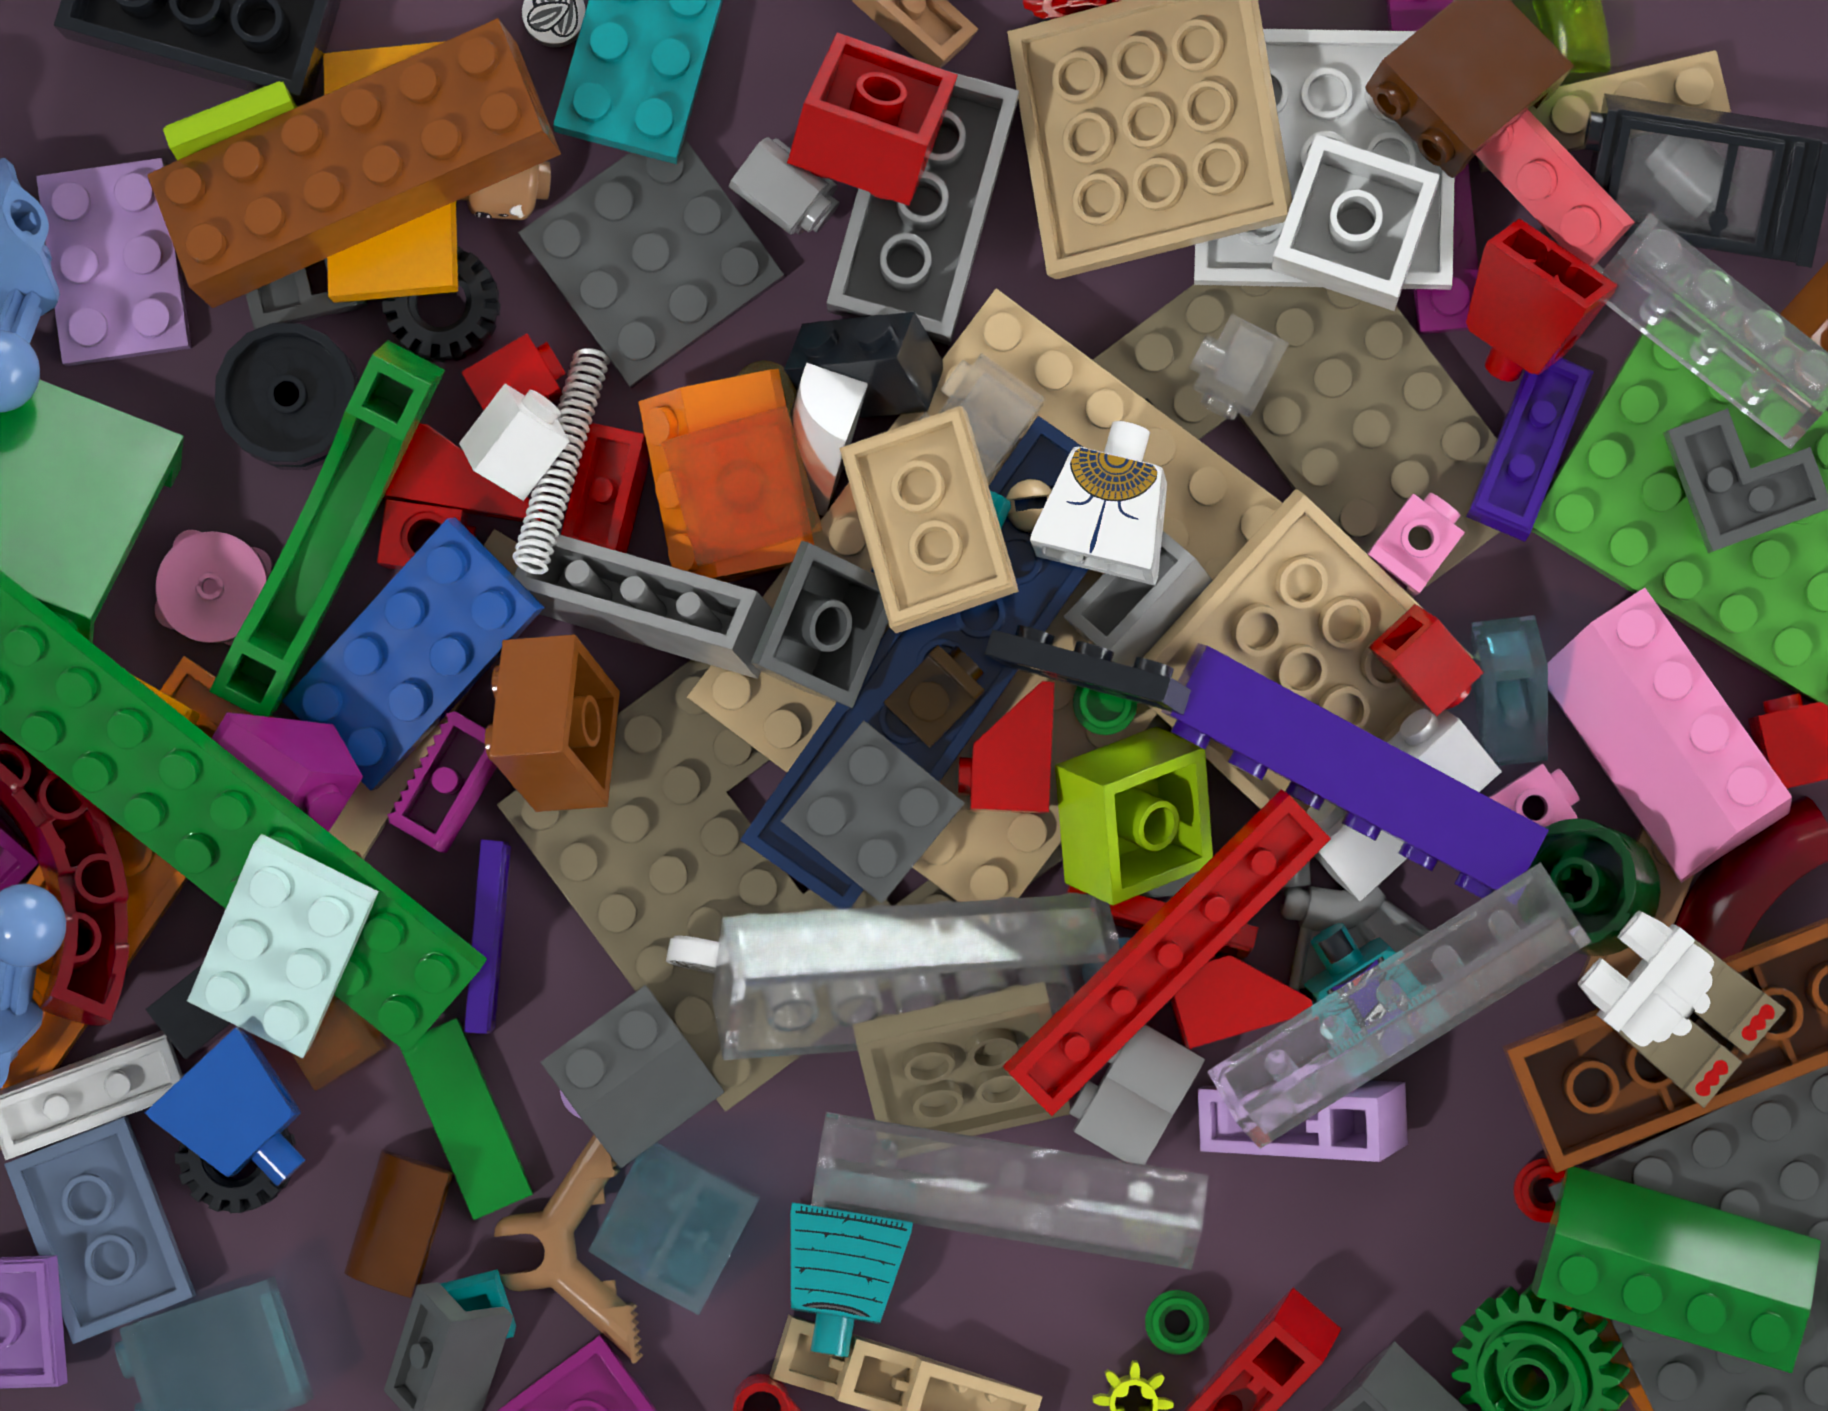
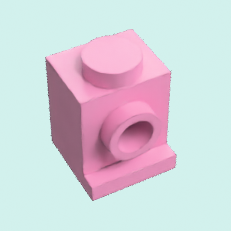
[1367,493,1465,597]
[1488,764,1580,828]

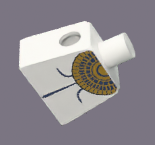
[1030,421,1167,586]

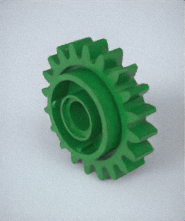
[1451,1284,1630,1411]

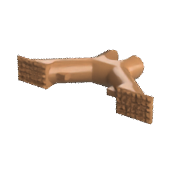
[494,1134,643,1363]

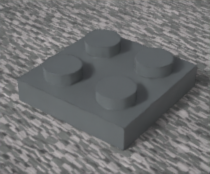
[781,721,965,904]

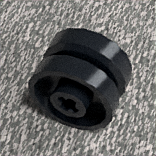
[215,323,360,470]

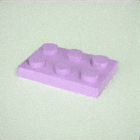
[36,158,192,367]

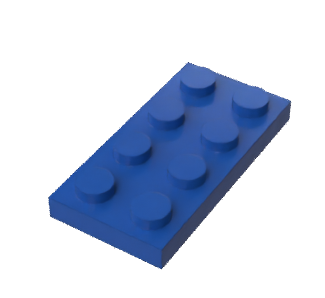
[282,517,545,791]

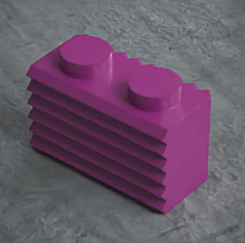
[387,711,497,853]

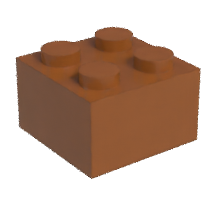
[485,634,620,812]

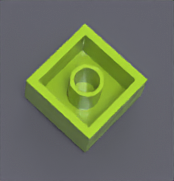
[1055,726,1213,905]

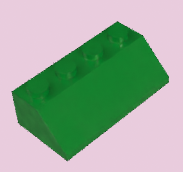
[1531,1166,1821,1373]

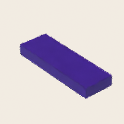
[1466,358,1594,542]
[464,839,511,1034]

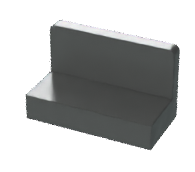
[383,1282,513,1411]

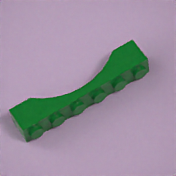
[209,340,445,717]

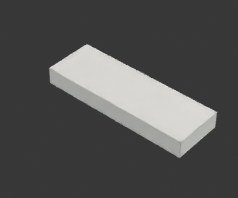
[0,1031,183,1160]

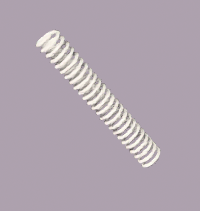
[512,348,610,574]

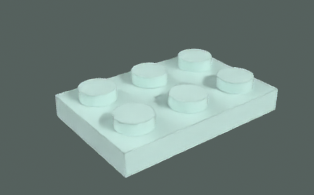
[187,834,379,1058]

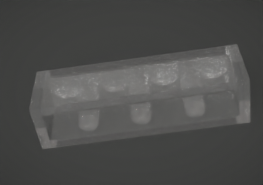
[1601,213,1828,449]

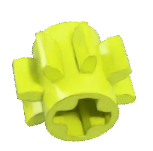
[1092,1360,1174,1411]

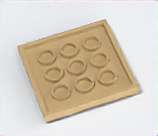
[1007,0,1292,280]
[1143,489,1474,812]

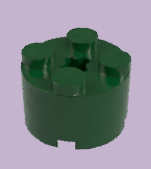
[1513,819,1661,956]

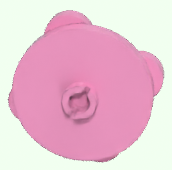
[155,530,273,646]

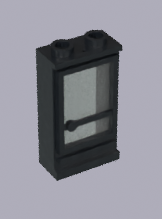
[1584,93,1828,268]

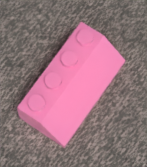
[1537,588,1792,883]

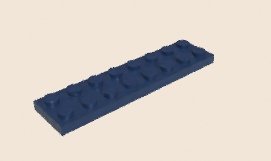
[740,416,1089,915]

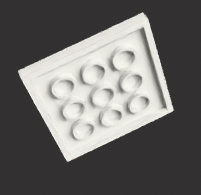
[1194,29,1454,290]

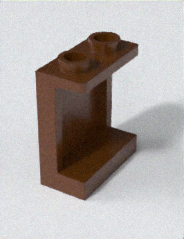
[1365,0,1574,178]

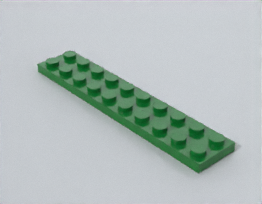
[0,570,487,1053]

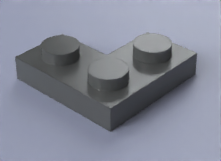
[1663,408,1828,553]

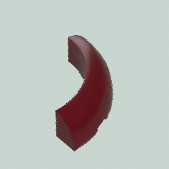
[0,730,129,1026]
[1668,796,1828,1129]

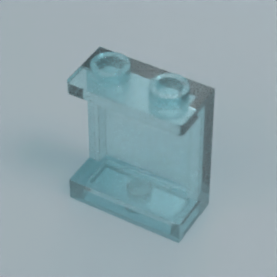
[115,1276,314,1411]

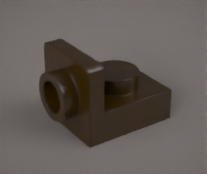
[883,645,985,749]

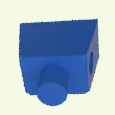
[145,1027,306,1187]

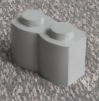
[729,137,840,235]
[1069,1024,1205,1171]

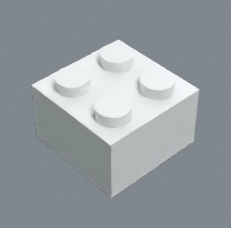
[1272,134,1440,311]

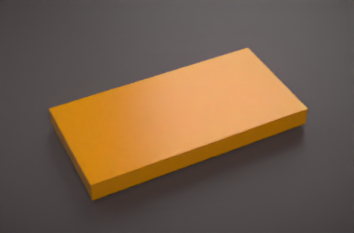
[323,41,458,303]

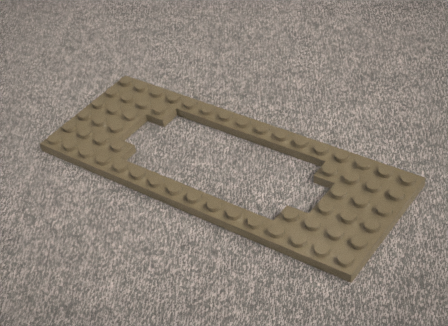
[497,284,1500,1112]

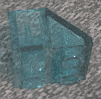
[588,1142,761,1315]

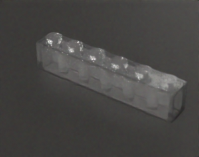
[1207,862,1591,1149]
[811,1112,1208,1270]

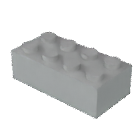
[826,71,1019,346]

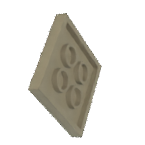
[852,982,1070,1156]

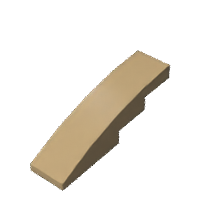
[769,1314,1042,1411]

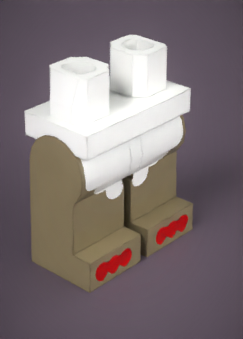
[1578,911,1786,1108]

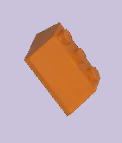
[638,369,814,583]

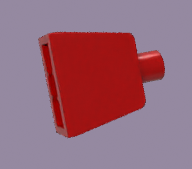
[1466,218,1618,382]

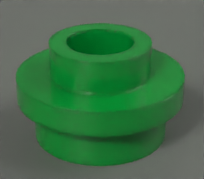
[1145,1290,1209,1355]

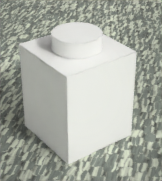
[459,384,569,501]

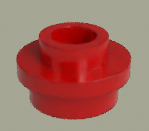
[1513,1158,1566,1223]

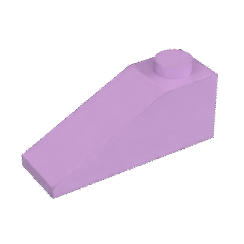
[1198,1079,1408,1162]

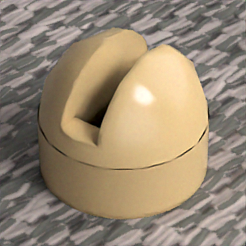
[1006,479,1052,532]

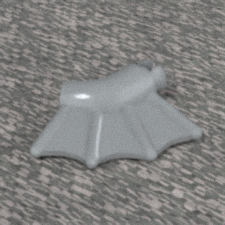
[1280,886,1432,991]

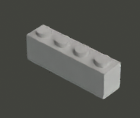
[514,528,773,679]

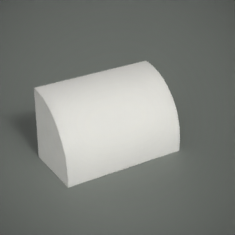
[790,363,868,516]

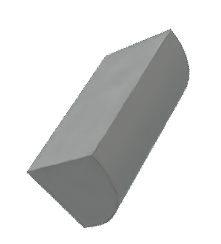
[1064,531,1213,667]

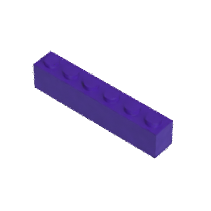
[1161,643,1549,902]

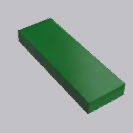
[400,1018,534,1220]

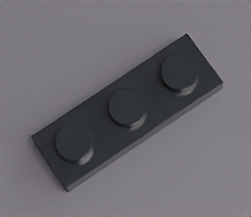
[985,625,1191,715]

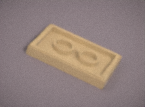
[839,406,1019,633]

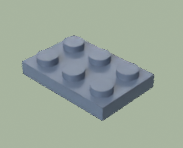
[4,1116,196,1344]

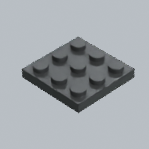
[518,138,785,389]

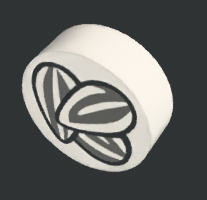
[522,0,586,48]
[666,936,734,974]

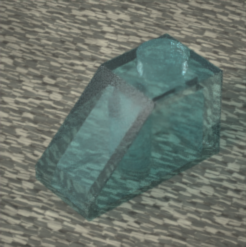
[1471,615,1548,766]

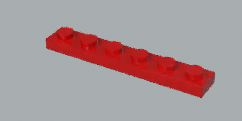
[1002,789,1331,1116]

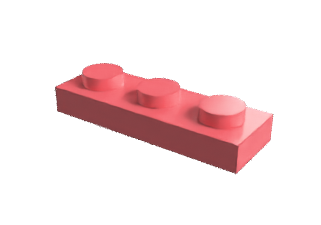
[1475,110,1635,267]

